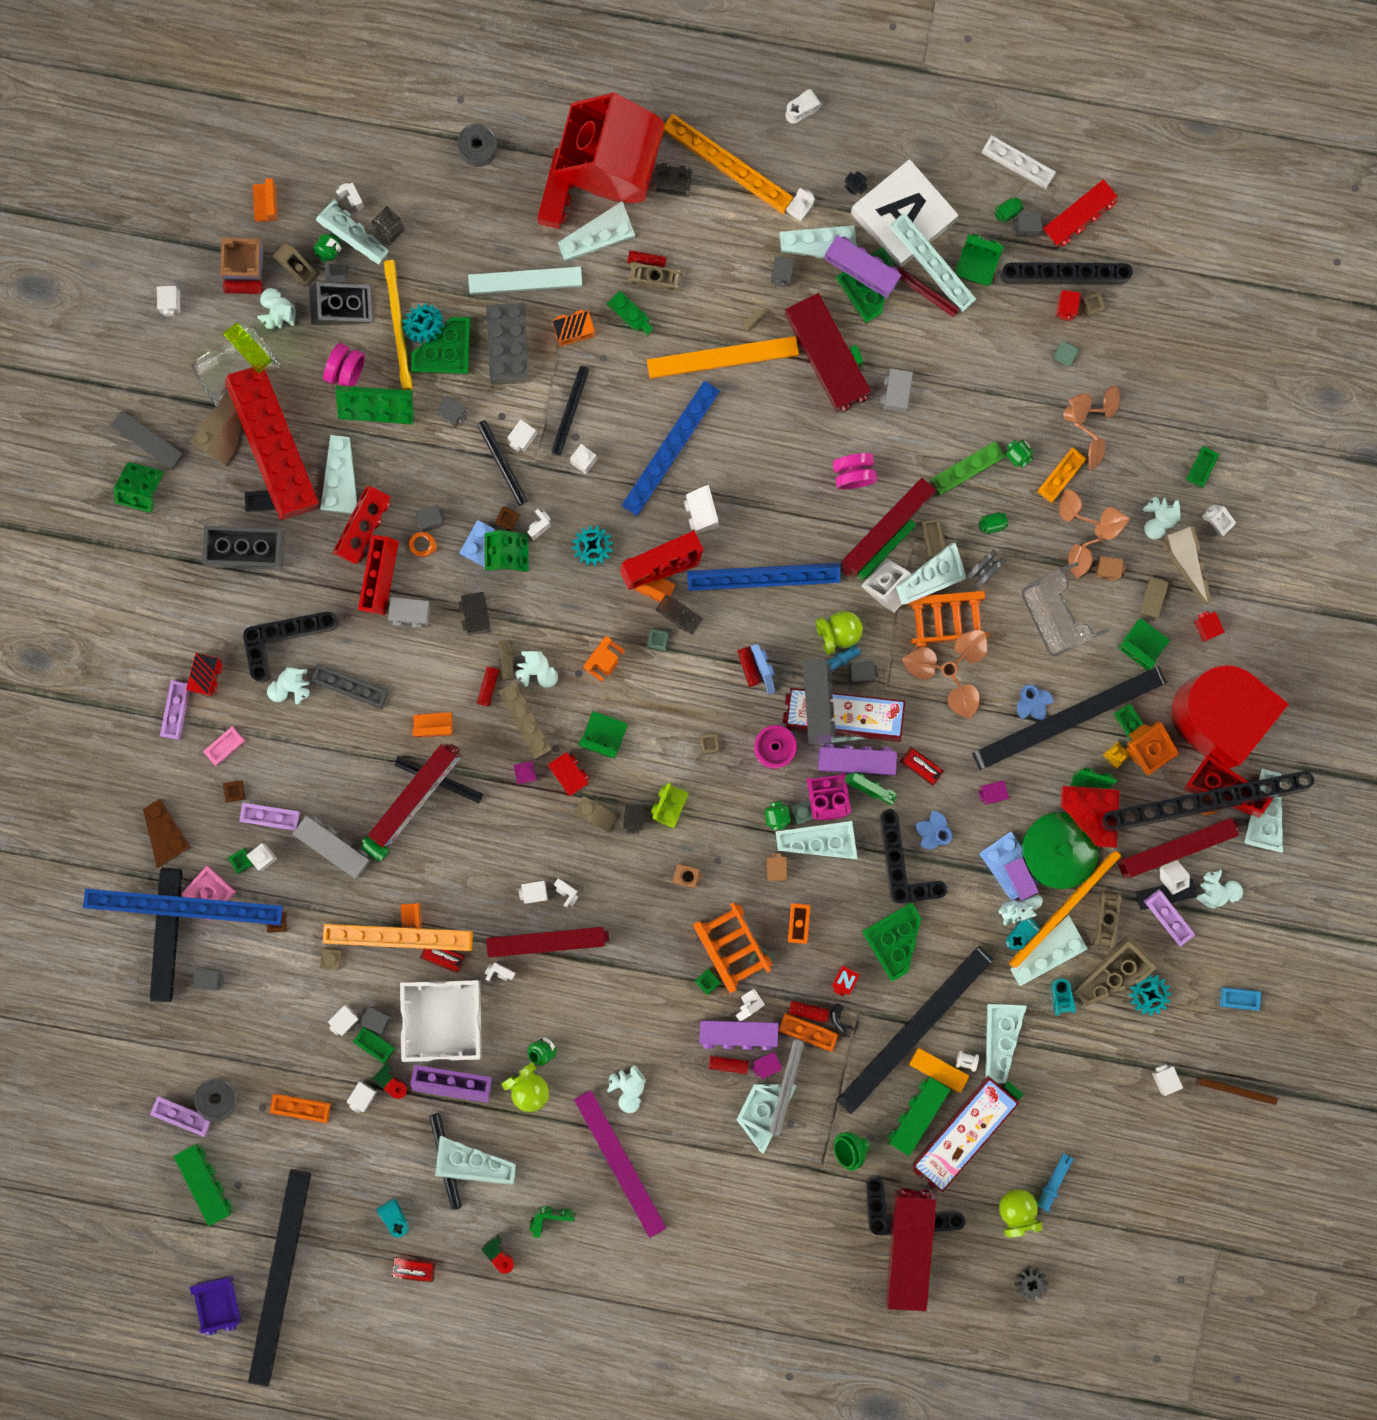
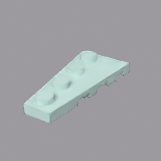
[780,225,857,259]
[896,543,967,604]
[1244,769,1283,853]

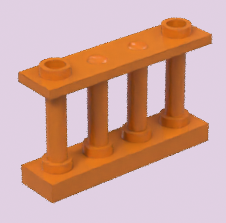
[907,591,989,648]
[693,902,773,993]

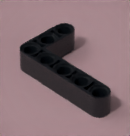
[243,612,339,683]
[879,809,947,904]
[865,1176,965,1235]

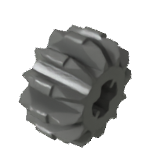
[1014,1267,1048,1302]

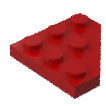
[1060,786,1120,848]

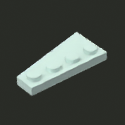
[316,199,389,265]
[558,201,635,262]
[320,435,357,514]
[775,821,857,859]
[1010,915,1087,986]
[985,1004,1027,1083]
[435,1136,516,1185]

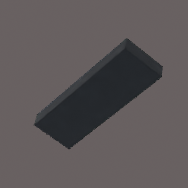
[1135,878,1197,911]

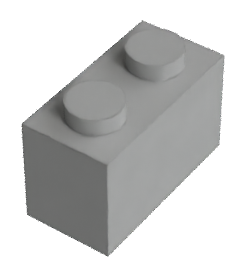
[881,368,913,413]
[388,597,431,629]

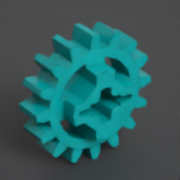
[403,303,444,344]
[572,525,613,567]
[1128,974,1172,1016]

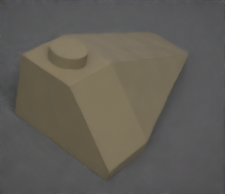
[190,391,243,466]
[1073,934,1157,1006]

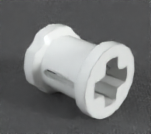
[955,1050,979,1072]

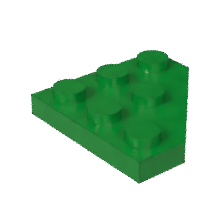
[835,247,893,324]
[411,317,471,375]
[861,902,921,982]

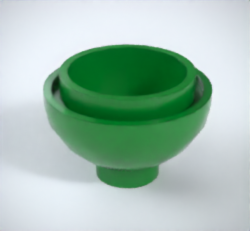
[834,1132,870,1171]

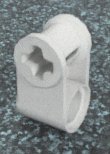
[786,89,822,124]

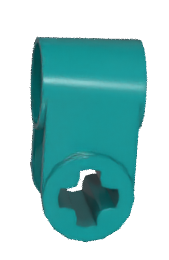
[1005,918,1041,951]
[1050,978,1076,1016]
[377,1198,409,1238]

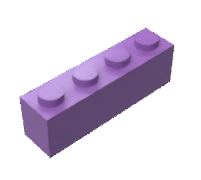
[824,235,901,299]
[818,744,897,776]
[699,1020,778,1050]
[411,1065,493,1103]

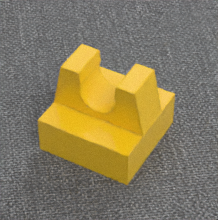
[1103,741,1130,769]

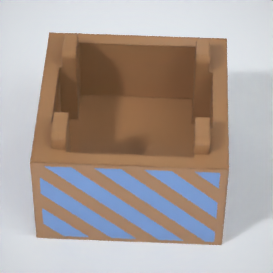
[220,238,264,282]

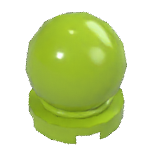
[815,611,863,655]
[501,1062,549,1113]
[999,1189,1043,1238]

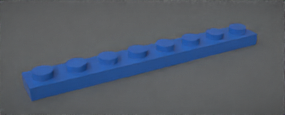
[621,380,720,517]
[687,563,840,591]

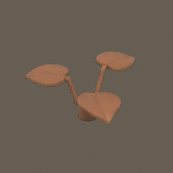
[1064,386,1120,471]
[1059,490,1130,579]
[902,630,988,719]

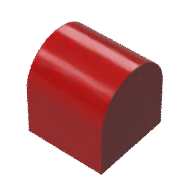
[552,92,665,203]
[1171,665,1289,768]

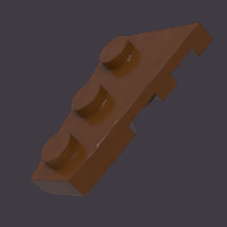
[143,799,191,868]

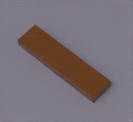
[1196,1077,1278,1105]

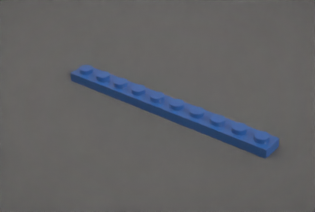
[83,889,283,925]

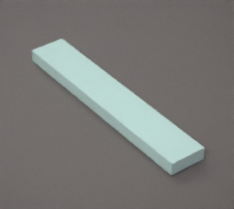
[889,213,976,312]
[468,267,582,295]

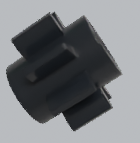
[844,171,868,195]

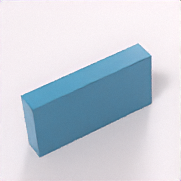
[1220,987,1261,1011]

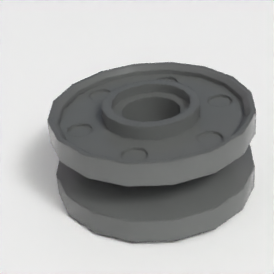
[457,123,497,167]
[966,549,1006,589]
[194,1078,237,1122]

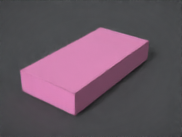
[203,726,246,766]

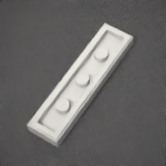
[981,135,1056,189]

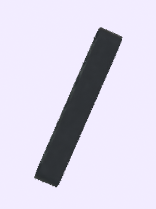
[1000,262,1133,285]
[150,867,183,1003]

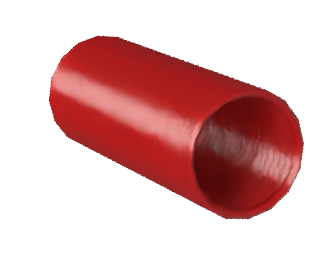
[627,250,667,268]
[223,280,263,295]
[737,646,762,687]
[477,667,500,707]
[788,1000,829,1023]
[709,1055,749,1075]

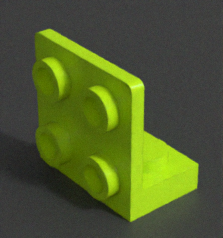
[651,782,689,829]

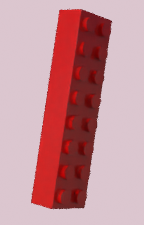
[225,364,319,521]

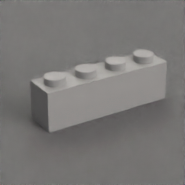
[292,815,371,879]

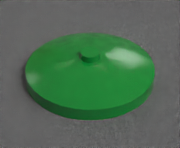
[1022,812,1099,890]

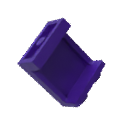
[190,1275,242,1336]

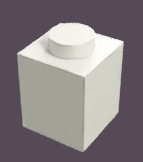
[157,286,180,316]
[508,419,537,452]
[570,444,597,475]
[246,843,277,871]
[1160,860,1190,895]
[519,881,548,904]
[328,1005,360,1036]
[1152,1064,1183,1096]
[347,1081,378,1113]

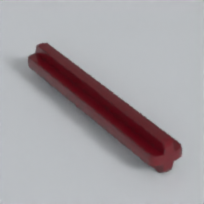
[897,267,959,317]

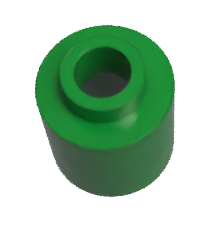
[994,197,1024,223]
[978,512,1008,535]
[361,835,390,862]

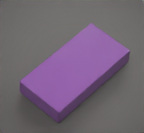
[1004,857,1039,901]

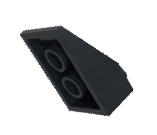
[309,282,373,326]

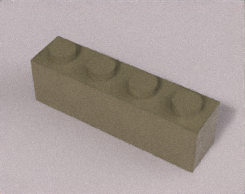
[499,682,553,760]

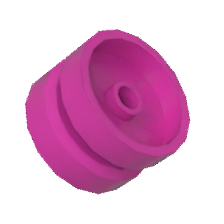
[323,343,365,387]
[832,453,878,490]
[754,725,797,769]

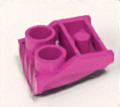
[806,773,851,821]

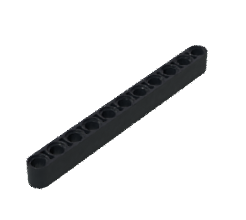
[971,666,1167,770]
[1101,771,1314,832]
[836,945,994,1114]
[248,1169,311,1387]

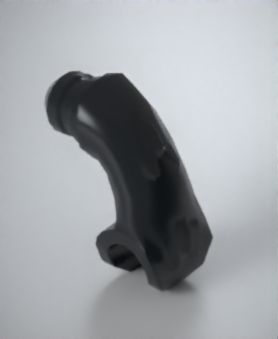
[830,1003,854,1037]

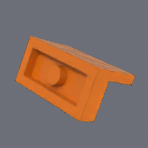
[253,178,278,222]
[633,579,675,605]
[412,712,453,738]
[401,903,422,928]

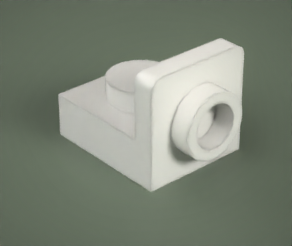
[336,183,365,211]
[786,188,815,222]
[1202,504,1236,536]
[527,509,551,541]
[554,878,578,908]
[484,962,516,981]
[736,989,765,1021]

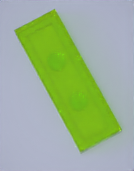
[223,322,273,374]

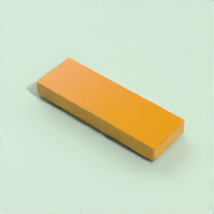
[1037,447,1087,503]
[908,1047,969,1093]

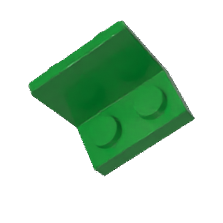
[114,462,164,513]
[484,530,529,572]
[1117,618,1170,671]
[578,711,628,760]
[1070,767,1118,789]

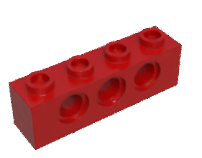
[332,486,390,565]

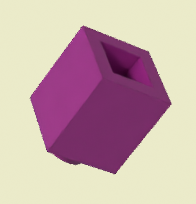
[513,761,537,785]
[978,780,1009,805]
[751,1051,783,1080]

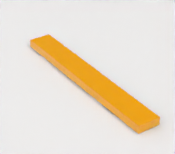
[664,113,794,214]
[647,336,799,379]
[1009,851,1121,968]
[323,924,473,951]

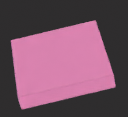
[180,866,236,920]

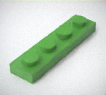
[930,441,1005,496]

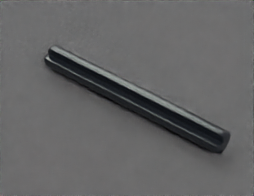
[551,366,589,456]
[477,420,528,506]
[394,756,483,803]
[429,1113,462,1210]

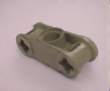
[627,262,684,292]
[1094,890,1122,949]

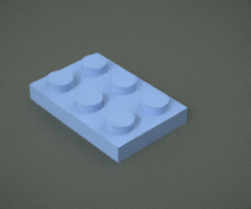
[979,832,1039,901]

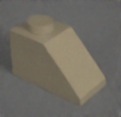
[272,243,318,287]
[574,796,618,833]

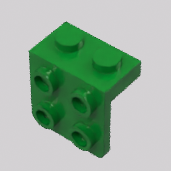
[955,234,1004,286]
[529,1206,576,1238]

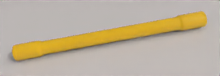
[383,260,413,390]

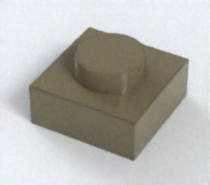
[320,949,342,970]

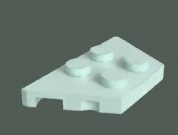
[736,1084,797,1154]

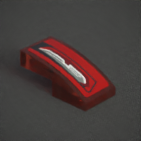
[900,747,944,786]
[420,949,465,973]
[392,1257,436,1282]

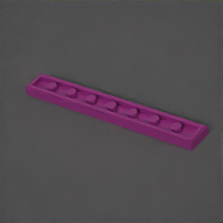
[574,1090,667,1238]

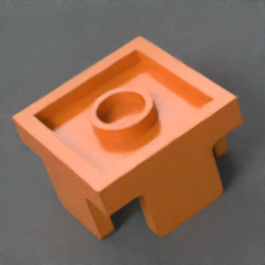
[583,636,625,683]
[1126,721,1179,776]

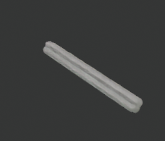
[770,1039,804,1136]

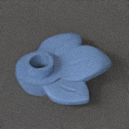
[1017,685,1054,720]
[916,811,953,849]

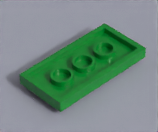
[335,385,414,424]

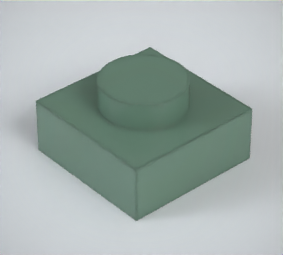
[791,800,813,825]

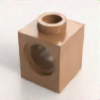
[1095,556,1125,581]
[766,853,787,881]
[672,864,702,889]

